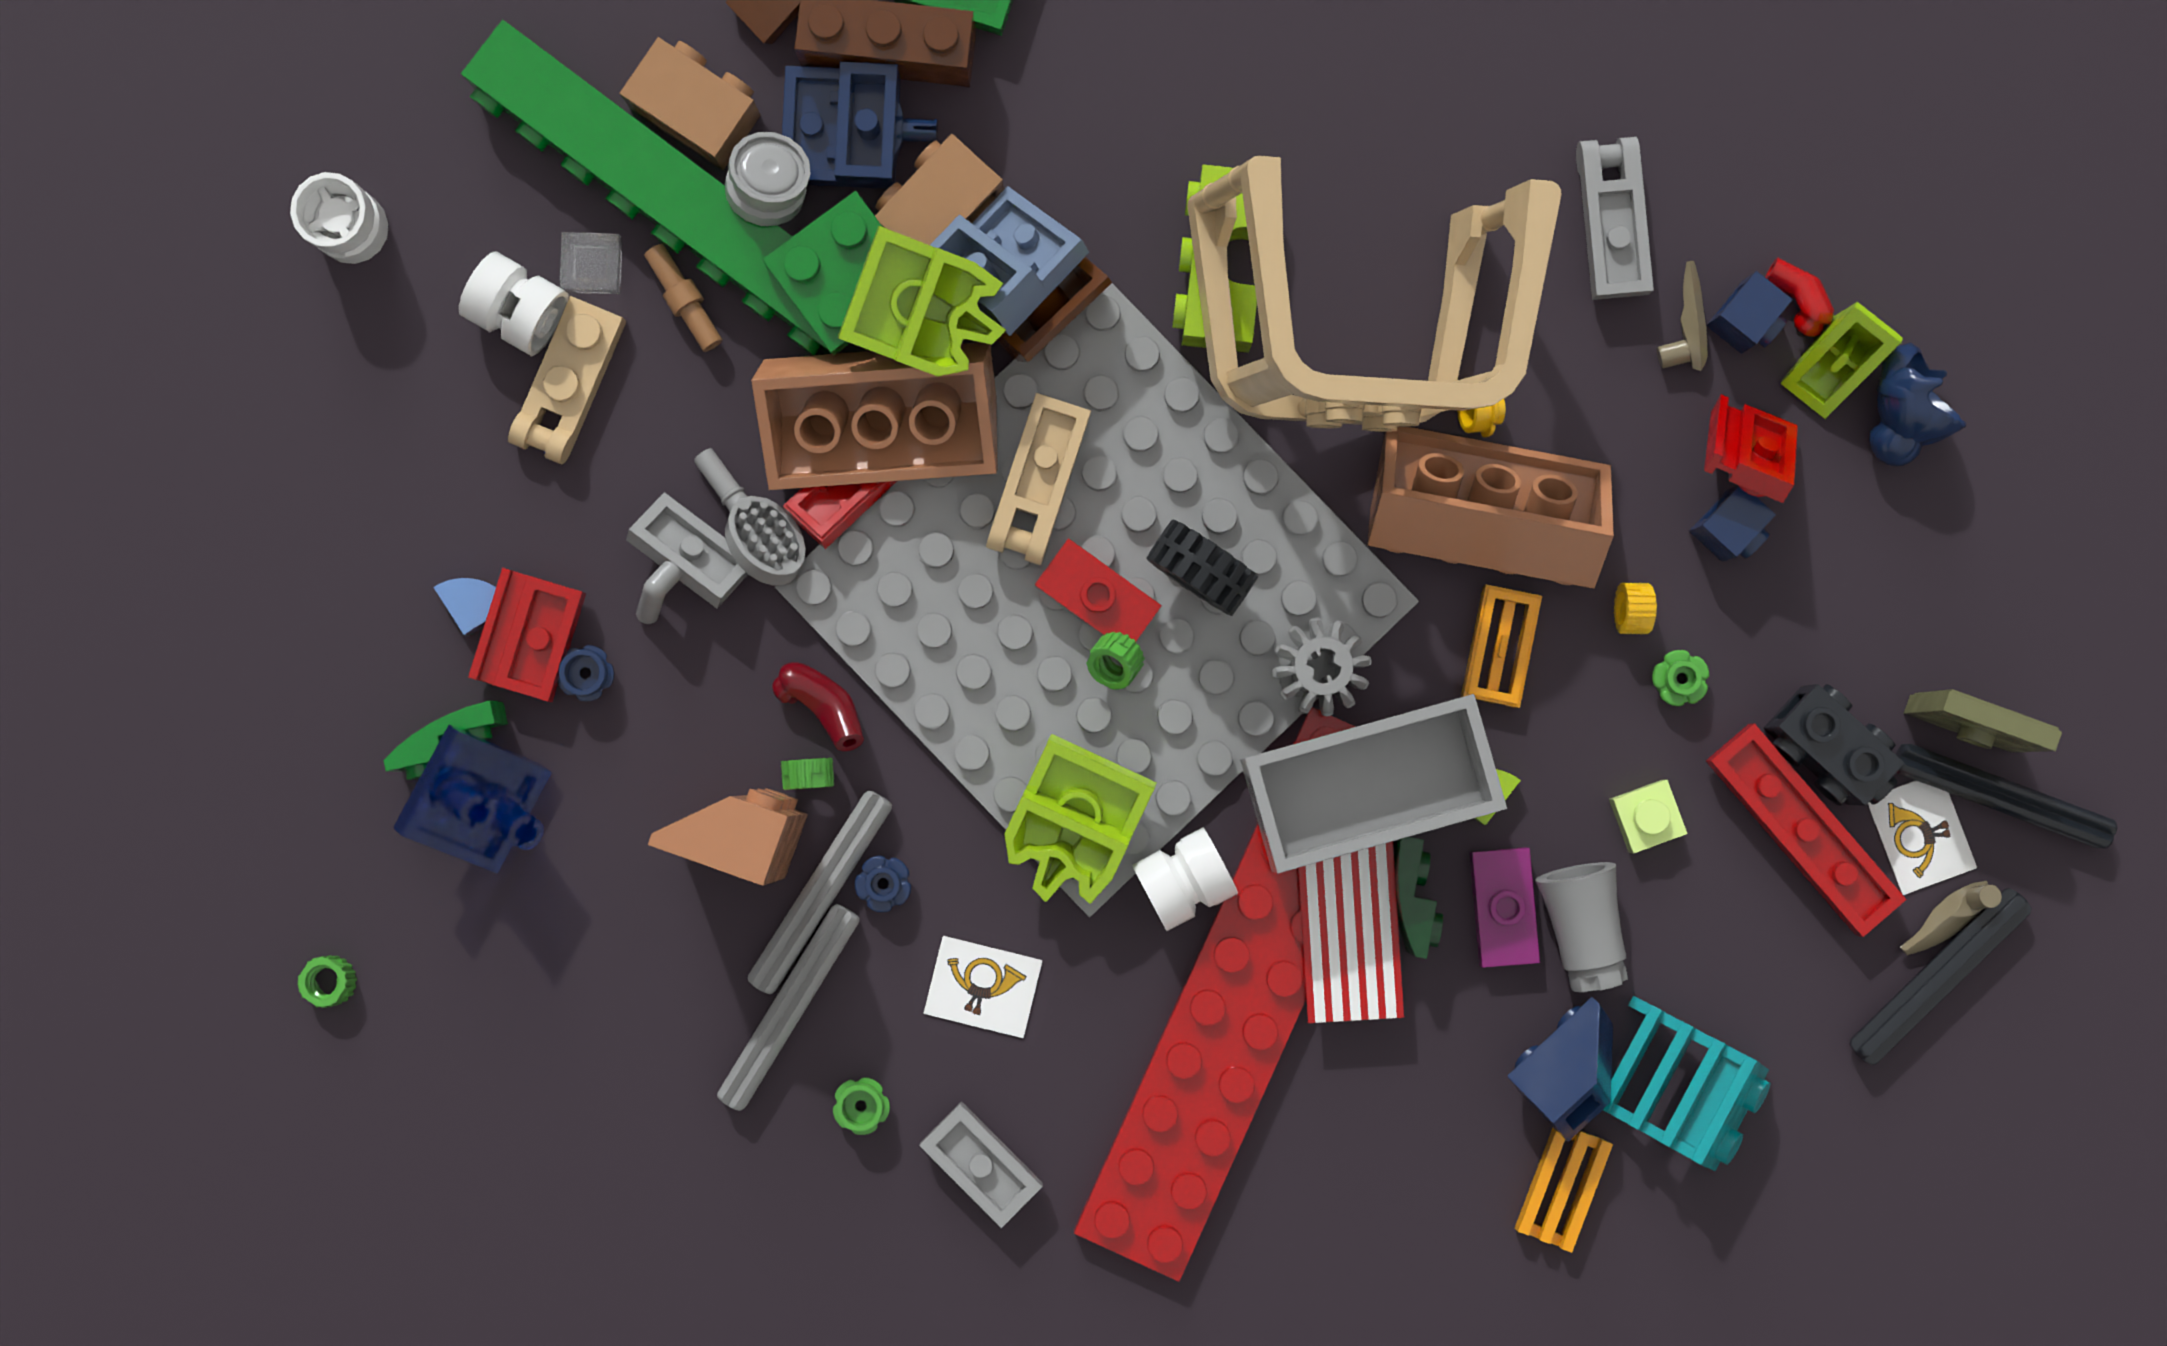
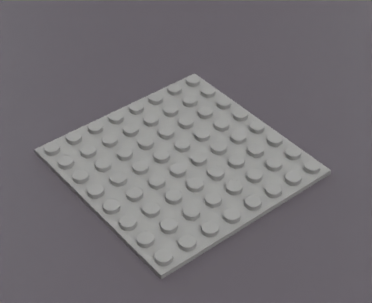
[775,283,1419,918]

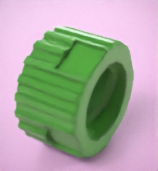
[1086,632,1145,690]
[781,758,834,790]
[298,955,357,1008]

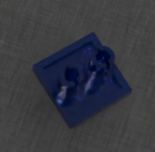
[393,724,552,873]

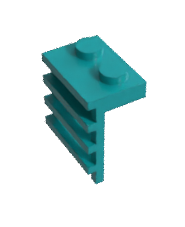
[1603,996,1771,1171]

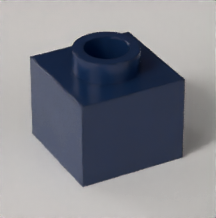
[1706,271,1793,354]
[1689,485,1776,562]

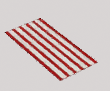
[1298,841,1404,1023]

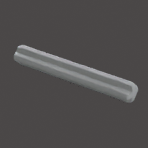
[748,791,892,994]
[717,904,859,1111]

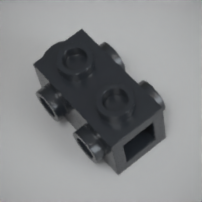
[1764,684,1904,806]

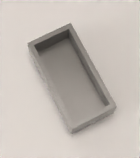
[1240,694,1507,874]

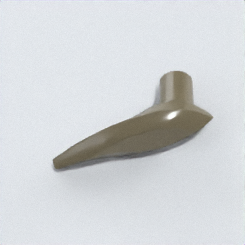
[1657,261,1708,371]
[1901,881,2002,955]

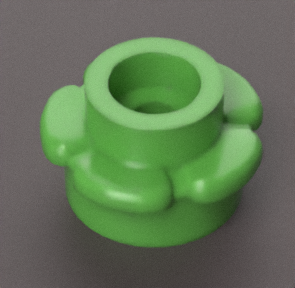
[1652,650,1709,706]
[833,1077,890,1135]

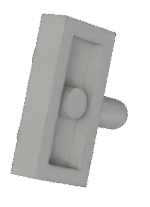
[626,492,748,624]

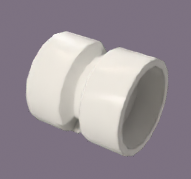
[290,172,389,264]
[459,251,569,356]
[1132,827,1238,931]

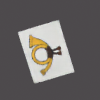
[1868,781,1977,895]
[924,936,1043,1038]

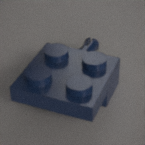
[782,62,938,189]

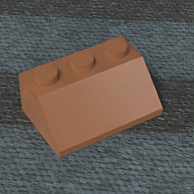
[648,788,808,886]

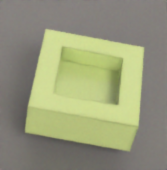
[1609,780,1687,854]

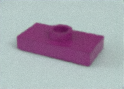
[1469,847,1540,968]

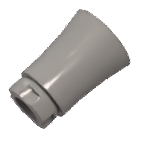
[1535,862,1628,992]

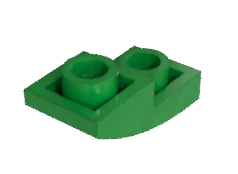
[383,700,508,780]

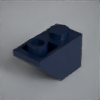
[1507,997,1613,1142]

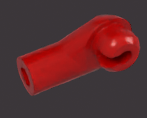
[1765,257,1834,337]

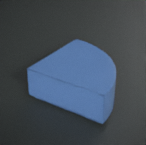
[433,578,496,636]

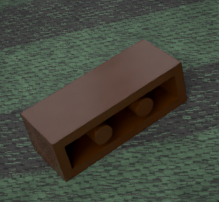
[795,0,976,87]

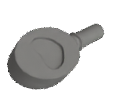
[694,448,806,586]

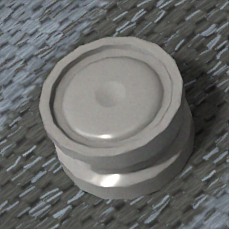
[725,132,811,226]

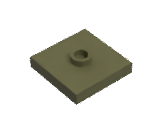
[1904,689,2062,753]

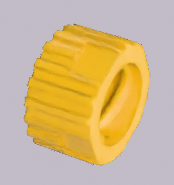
[1614,583,1657,634]

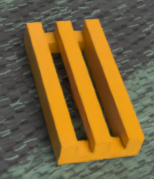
[1461,584,1542,708]
[1515,1128,1613,1253]

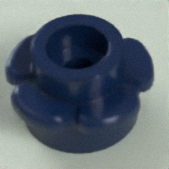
[558,645,614,702]
[855,855,912,912]

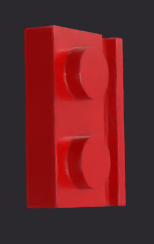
[1704,394,1798,503]
[468,568,586,702]

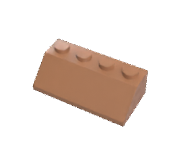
[751,342,998,490]
[1367,426,1614,589]

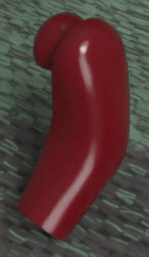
[772,662,864,751]

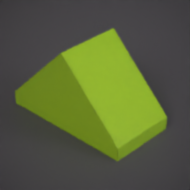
[1781,302,1903,419]

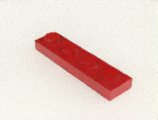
[1706,723,1907,937]

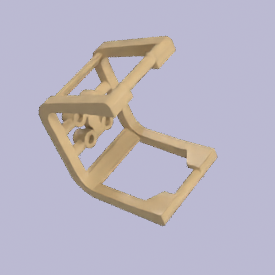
[1187,156,1562,432]

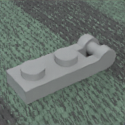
[1576,137,1654,300]

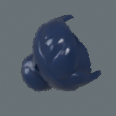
[1869,343,1967,467]

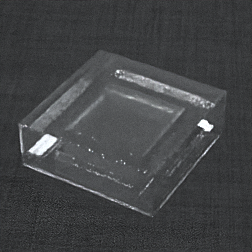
[560,232,622,294]

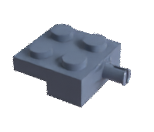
[930,186,1089,336]

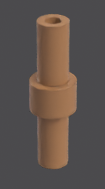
[644,244,723,352]

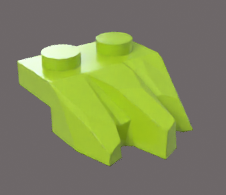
[837,226,1006,377]
[1004,734,1157,904]

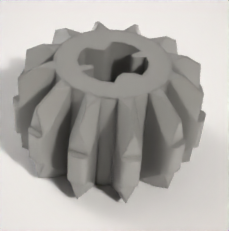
[1272,617,1371,716]

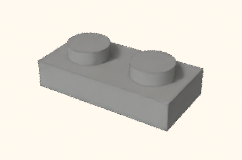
[919,1101,1043,1228]

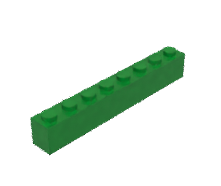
[461,19,831,356]

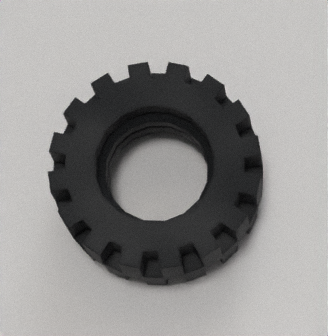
[1146,519,1258,616]

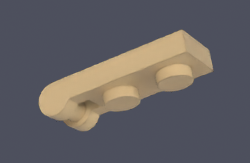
[508,296,627,465]
[986,393,1091,566]

